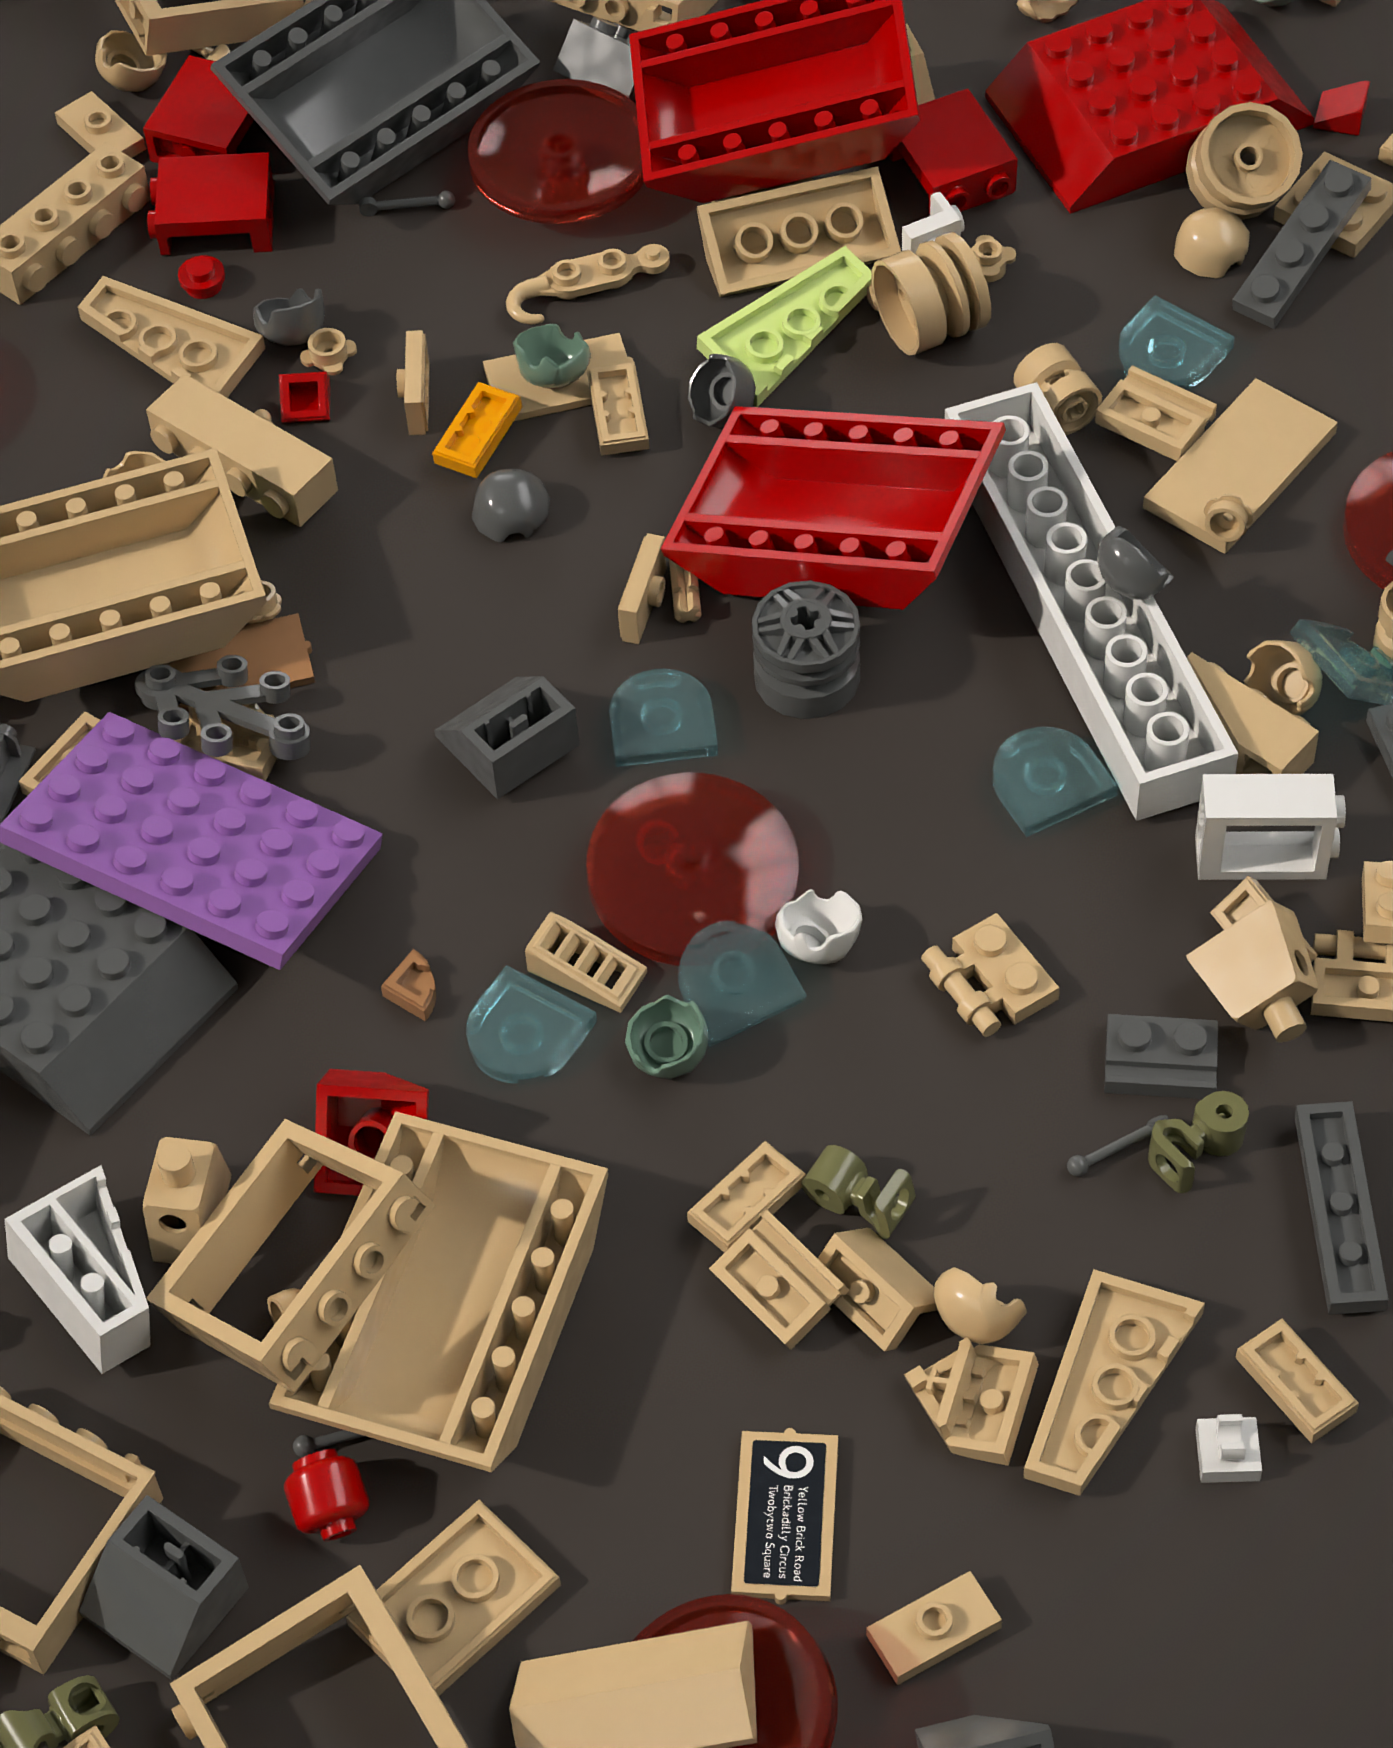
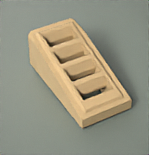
[525,912,647,1013]

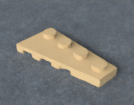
[78,276,266,398]
[1023,1269,1205,1496]

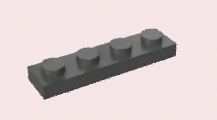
[1232,160,1371,329]
[1294,1101,1389,1315]

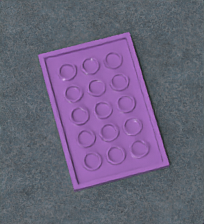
[0,712,383,970]

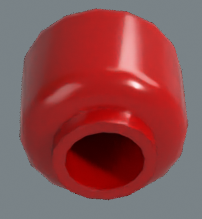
[284,1449,370,1542]

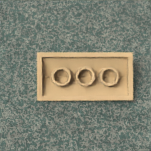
[697,166,901,297]
[509,1621,757,1748]

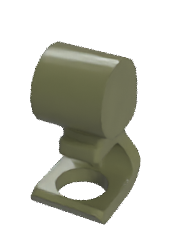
[1148,1091,1249,1193]
[801,1145,916,1239]
[0,1675,120,1748]

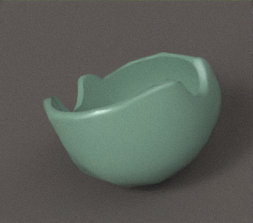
[513,324,591,388]
[625,995,709,1079]

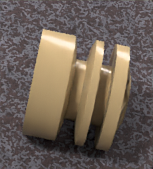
[871,232,991,355]

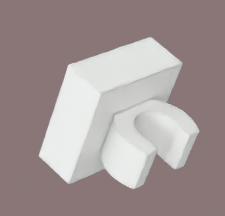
[1195,1414,1262,1483]

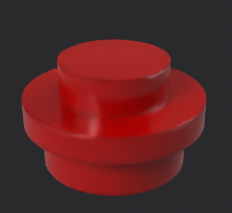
[178,255,225,299]

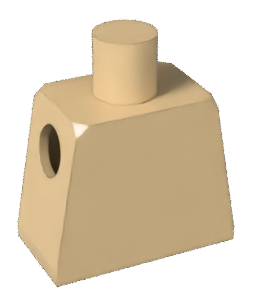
[1186,900,1319,1042]
[143,1137,232,1264]

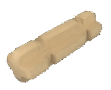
[669,560,702,623]

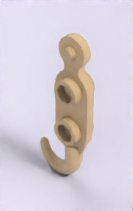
[506,244,670,325]

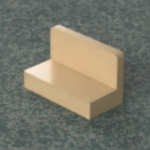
[818,1228,938,1352]

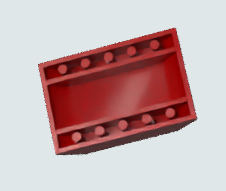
[629,0,920,203]
[985,0,1314,214]
[661,406,1006,610]

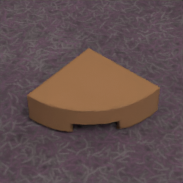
[381,949,436,1021]

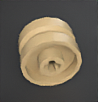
[1186,102,1303,220]

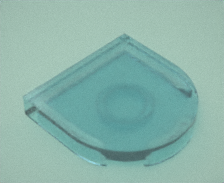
[1119,295,1235,388]
[1290,619,1393,705]
[610,669,718,767]
[993,727,1118,837]
[678,921,807,1047]
[466,965,597,1083]

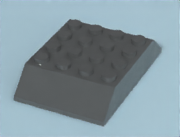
[211,0,540,205]
[0,843,238,1136]

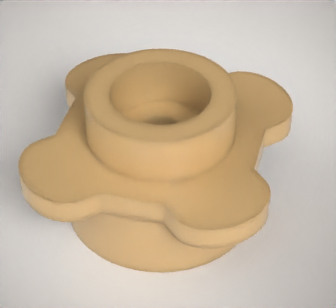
[971,235,1016,282]
[300,328,357,376]

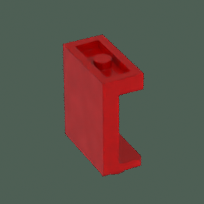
[143,55,254,163]
[888,88,1018,214]
[147,152,275,255]

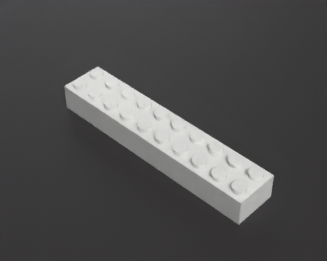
[945,382,1238,821]

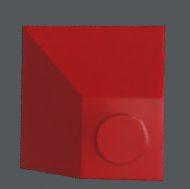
[314,1069,429,1196]

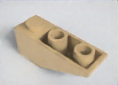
[1187,652,1319,774]

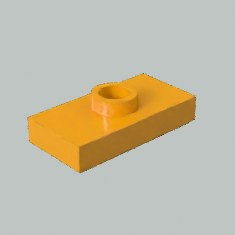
[432,382,523,478]

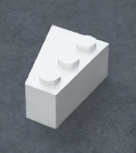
[5,1165,150,1374]

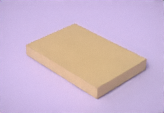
[346,1500,561,1696]

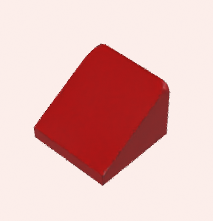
[1313,81,1370,136]
[279,371,330,423]

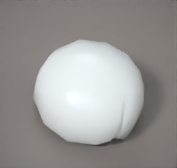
[775,889,863,965]

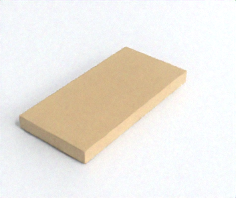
[1143,378,1338,554]

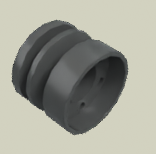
[752,580,860,719]

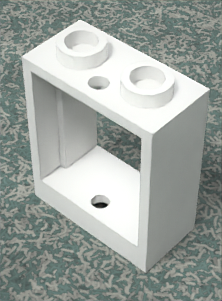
[1195,774,1346,880]

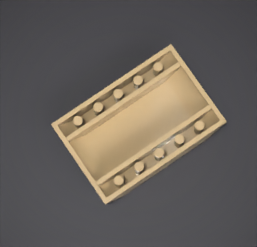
[0,448,267,702]
[269,1111,608,1473]

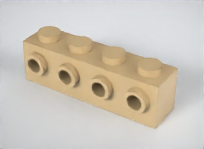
[0,142,151,305]
[146,374,338,527]

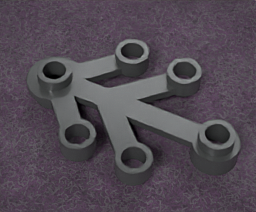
[135,655,311,760]

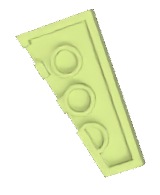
[697,246,871,407]

